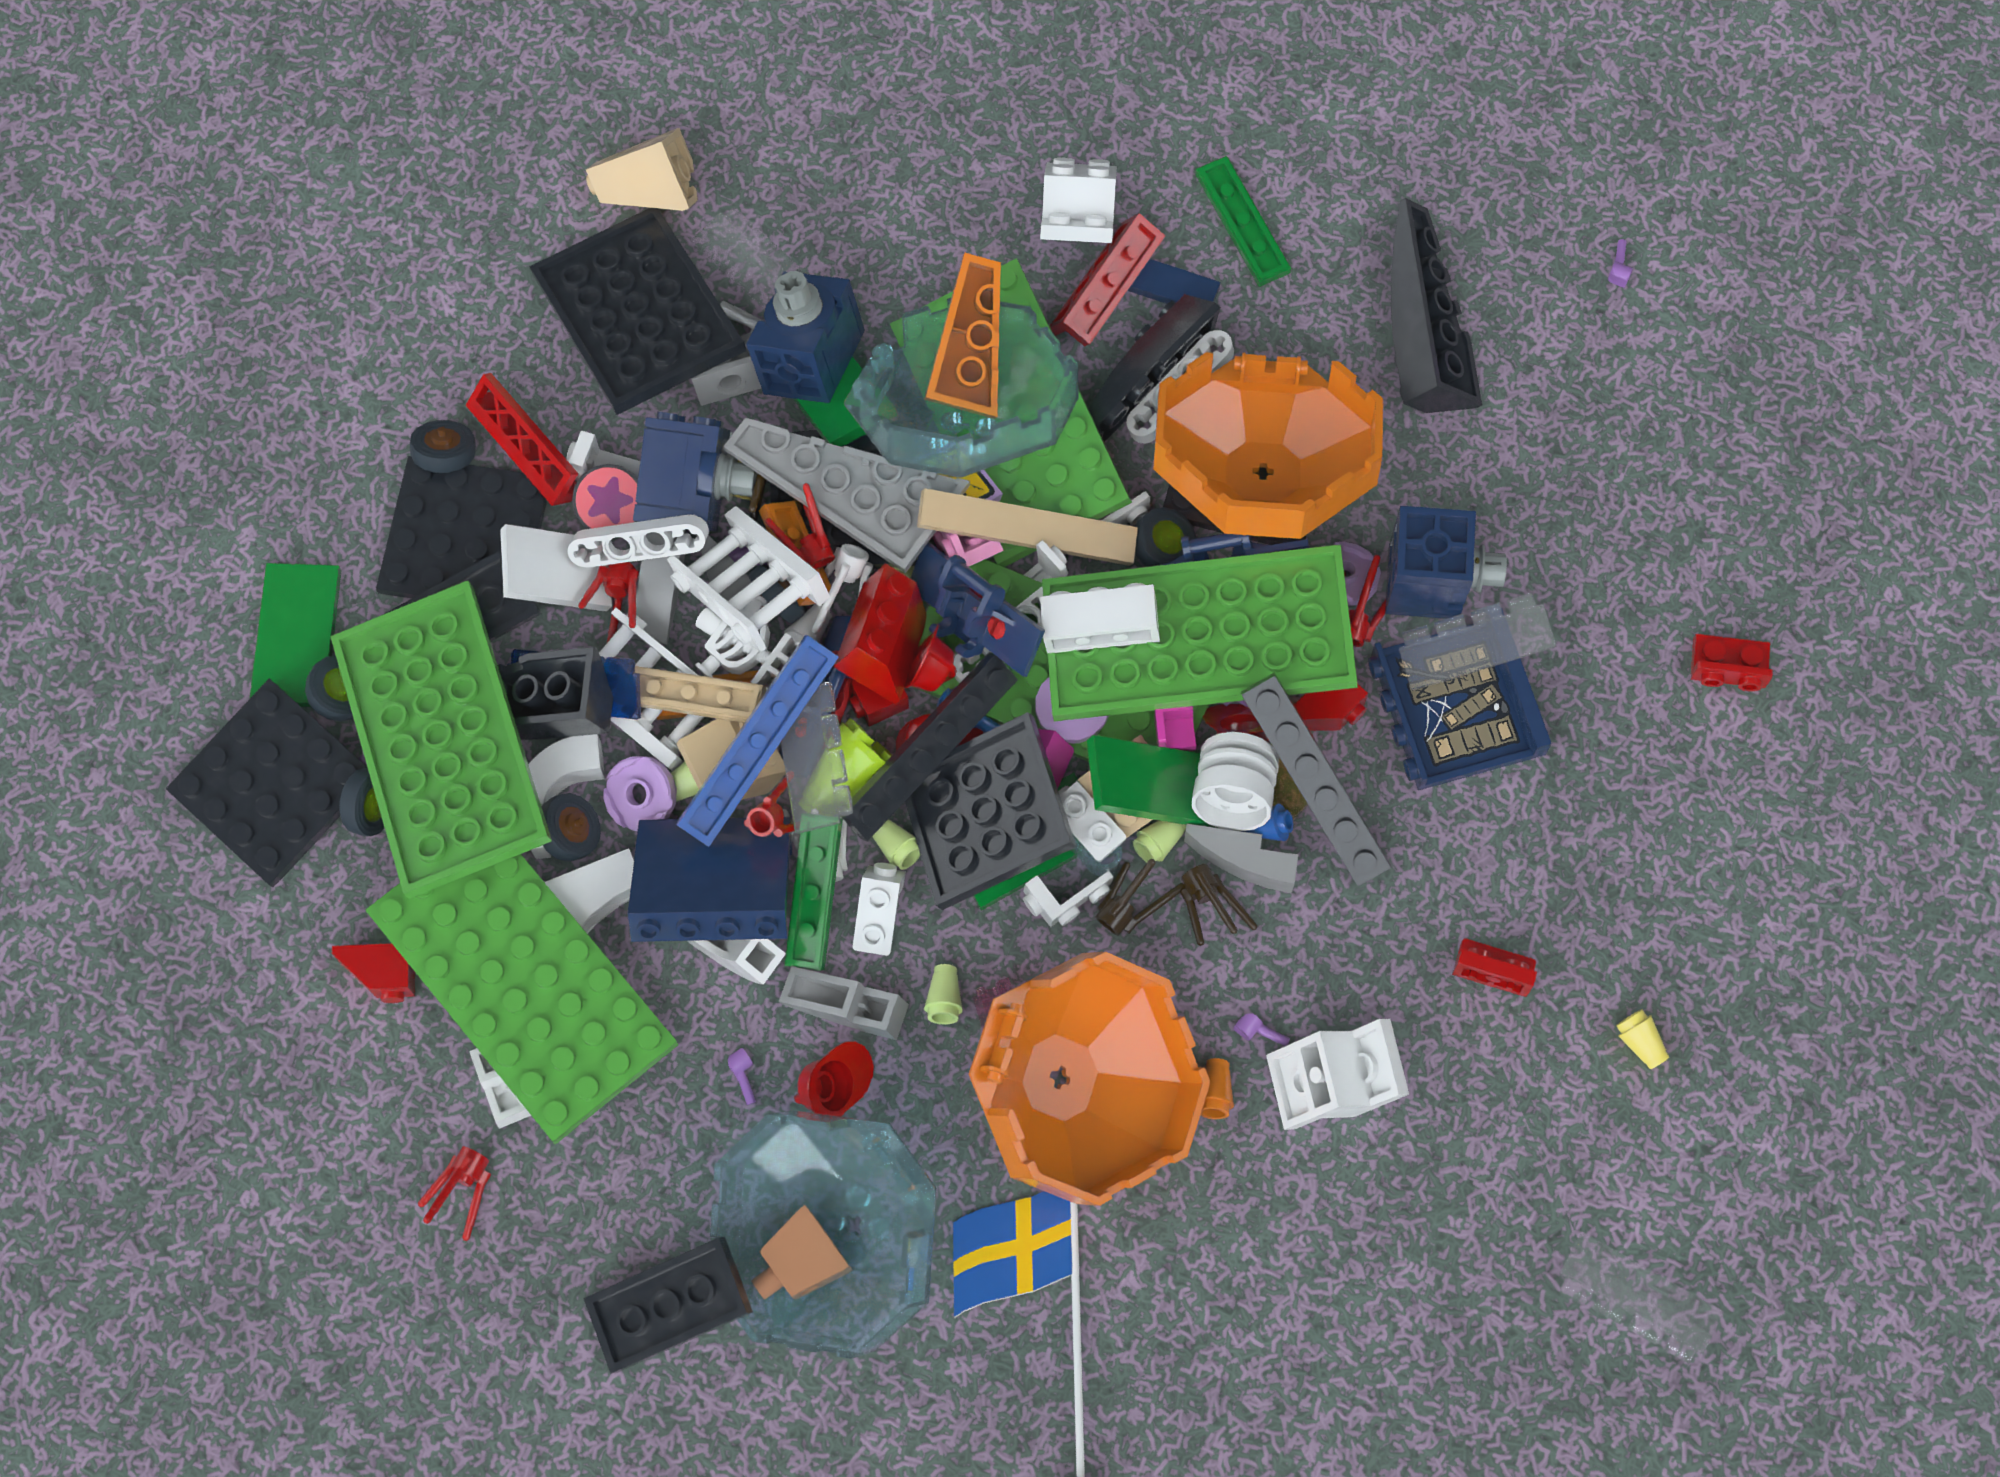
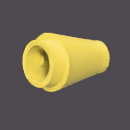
[1616,1009,1669,1069]

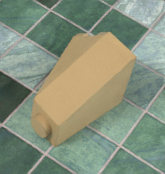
[586,128,698,211]

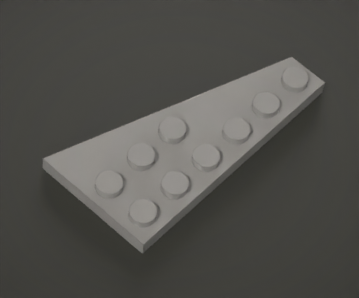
[723,418,970,573]

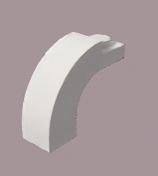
[528,734,605,859]
[687,939,786,984]

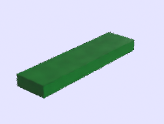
[1195,156,1291,287]
[784,813,843,971]

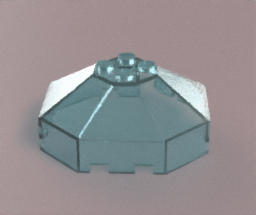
[844,298,1079,478]
[710,1110,937,1359]

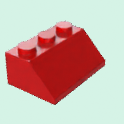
[834,563,927,705]

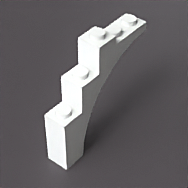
[545,848,634,934]

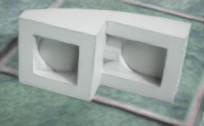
[469,1048,531,1129]

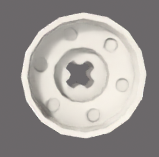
[1192,732,1279,831]

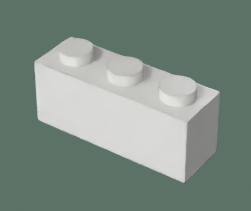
[1040,583,1160,654]

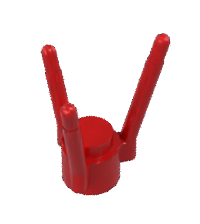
[765,483,835,570]
[1344,555,1386,647]
[578,562,639,643]
[744,772,801,837]
[418,1146,491,1241]

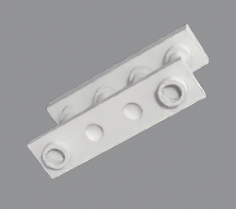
[667,506,831,652]
[599,608,704,771]

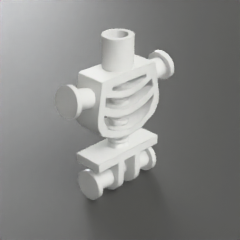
[695,596,800,690]

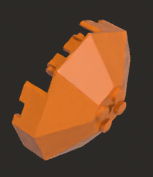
[1153,352,1383,539]
[969,952,1210,1206]

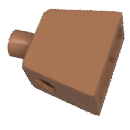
[751,1205,853,1300]

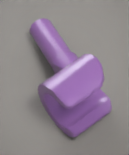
[1608,239,1633,288]
[1233,1013,1290,1046]
[728,1048,756,1105]

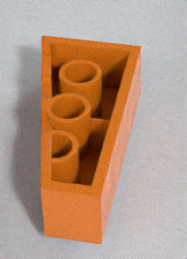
[924,253,1001,419]

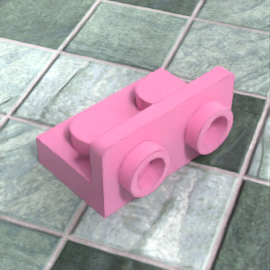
[932,531,1003,567]

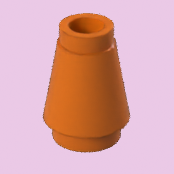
[1201,1058,1234,1119]

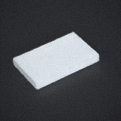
[501,524,612,611]

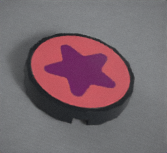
[572,464,639,529]

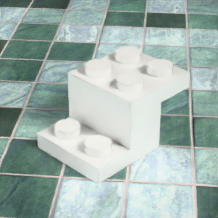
[1040,158,1117,243]
[1266,1019,1409,1130]

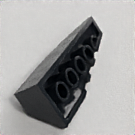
[1391,198,1482,413]
[1089,294,1221,442]
[497,647,613,740]

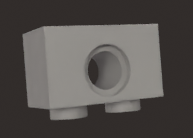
[691,333,761,406]

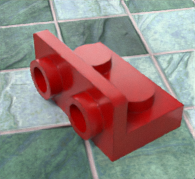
[1691,634,1773,691]
[1452,938,1537,997]

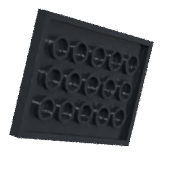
[529,208,747,415]

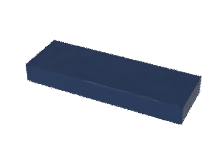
[1128,259,1221,304]

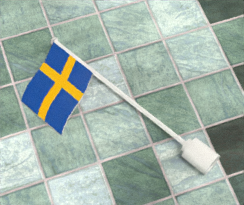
[953,1191,1085,1477]

